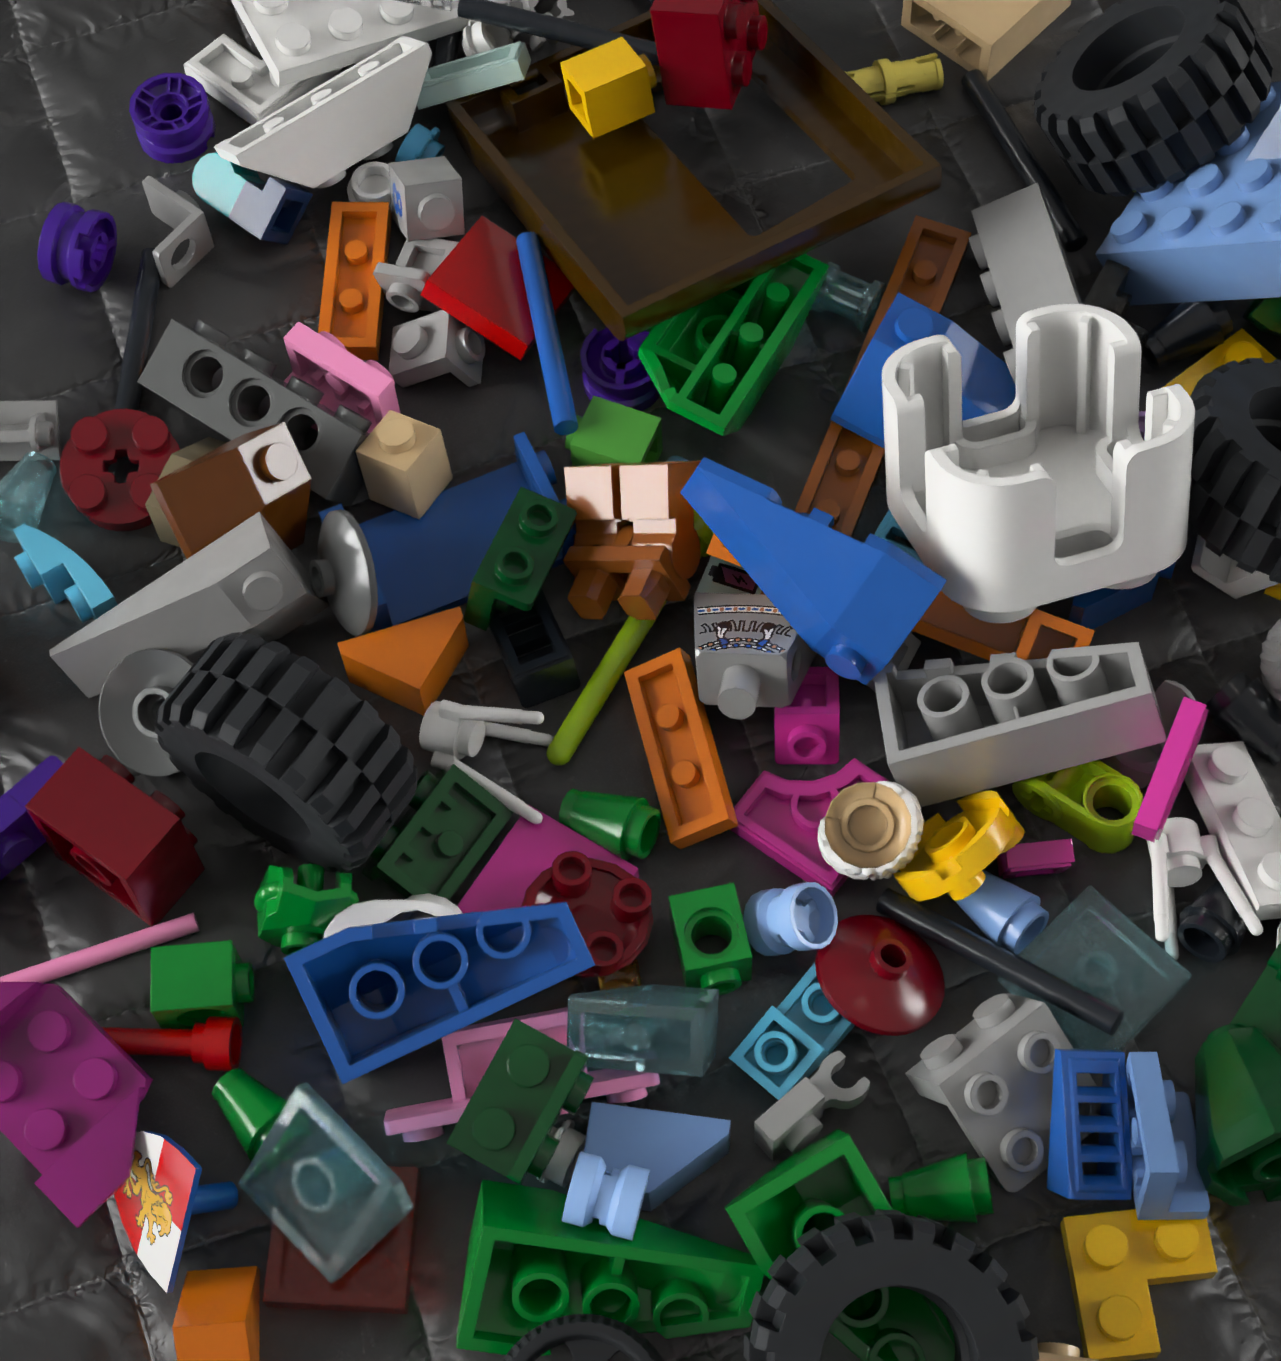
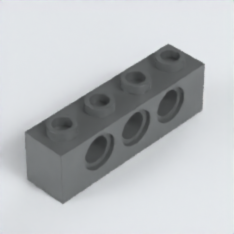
[137,319,372,507]

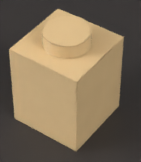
[355,410,453,520]

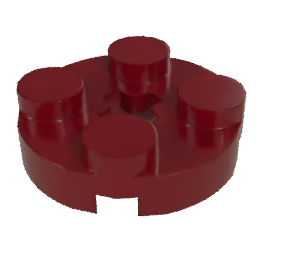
[60,409,181,531]

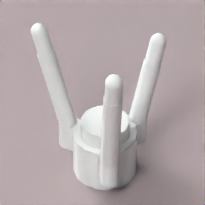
[419,699,554,824]
[1146,817,1263,961]

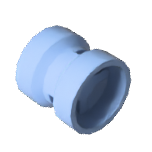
[743,882,838,956]
[562,1151,650,1241]

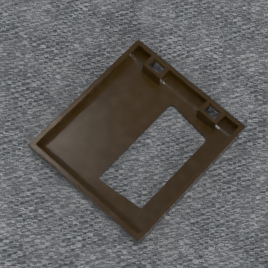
[445,0,942,341]

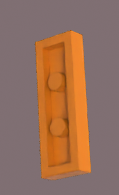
[318,202,392,360]
[624,647,739,850]

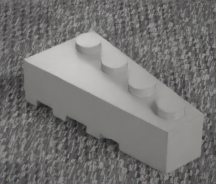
[873,642,1167,807]

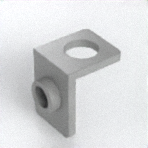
[142,175,214,288]

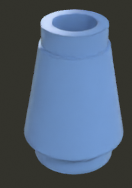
[947,870,1049,955]

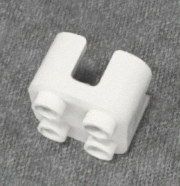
[882,304,1195,623]

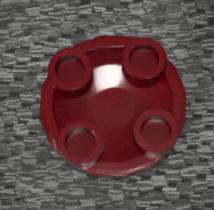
[521,851,654,978]

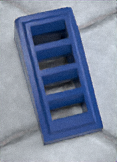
[1047,1049,1133,1200]

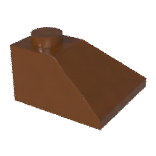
[150,422,311,559]

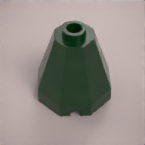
[1195,1024,1281,1207]

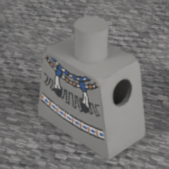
[694,592,816,719]

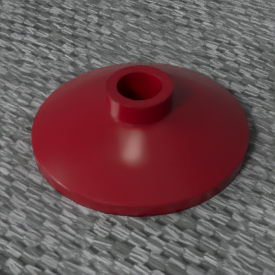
[815,915,945,1036]

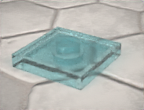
[997,885,1192,1051]

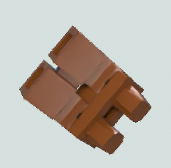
[563,460,701,620]

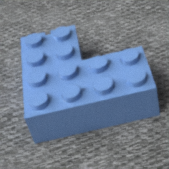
[1095,81,1281,305]

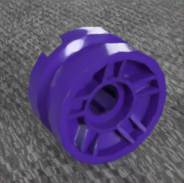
[129,73,216,163]
[37,202,117,293]
[580,328,660,411]

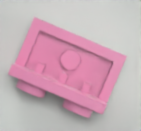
[283,321,401,433]

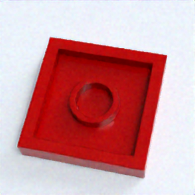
[421,216,575,360]

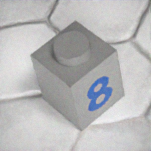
[388,156,465,242]

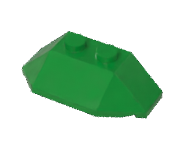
[638,254,830,436]

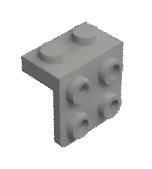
[905,993,1101,1192]

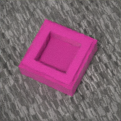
[997,839,1075,879]

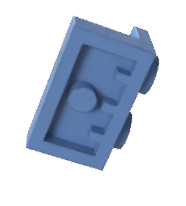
[1126,1052,1210,1220]

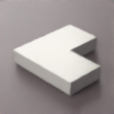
[183,34,342,125]

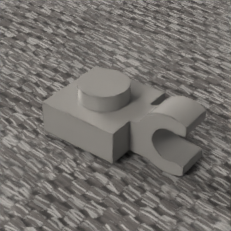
[754,1051,870,1161]

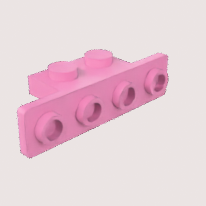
[383,1006,660,1142]

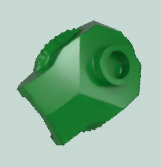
[254,864,359,955]

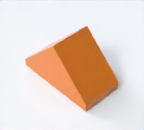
[337,606,469,716]
[172,1266,260,1361]

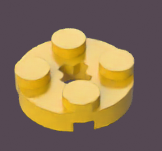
[893,790,1025,902]

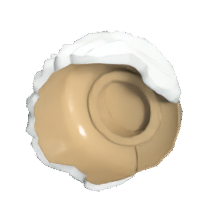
[817,781,924,881]

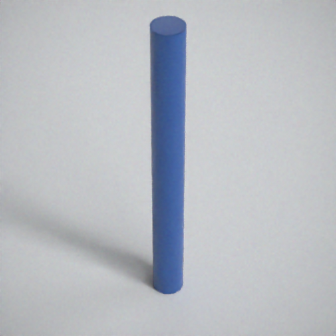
[516,232,578,435]

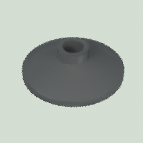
[309,509,378,636]
[99,648,193,777]

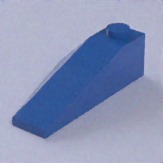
[830,292,1016,449]
[680,457,947,685]
[284,901,595,1084]

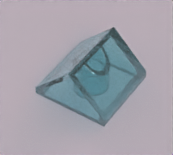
[238,1082,414,1283]

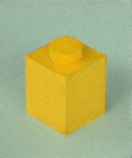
[560,37,657,139]

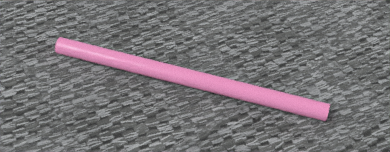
[0,912,200,984]

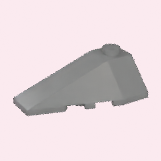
[49,512,329,698]

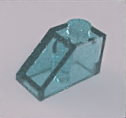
[567,984,719,1077]

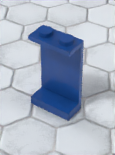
[318,432,576,633]

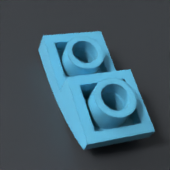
[13,524,118,623]
[729,962,855,1100]

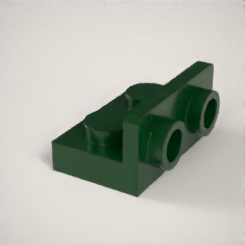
[464,487,577,631]
[361,764,514,900]
[446,1018,594,1185]

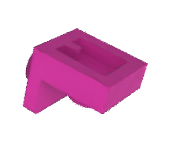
[774,667,840,764]

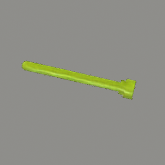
[546,510,714,766]

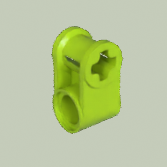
[1012,760,1143,854]

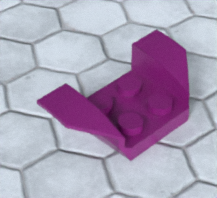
[0,982,153,1228]

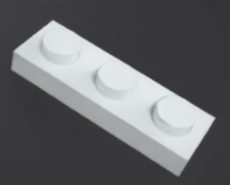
[1184,741,1281,921]

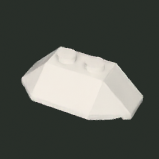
[214,36,432,188]

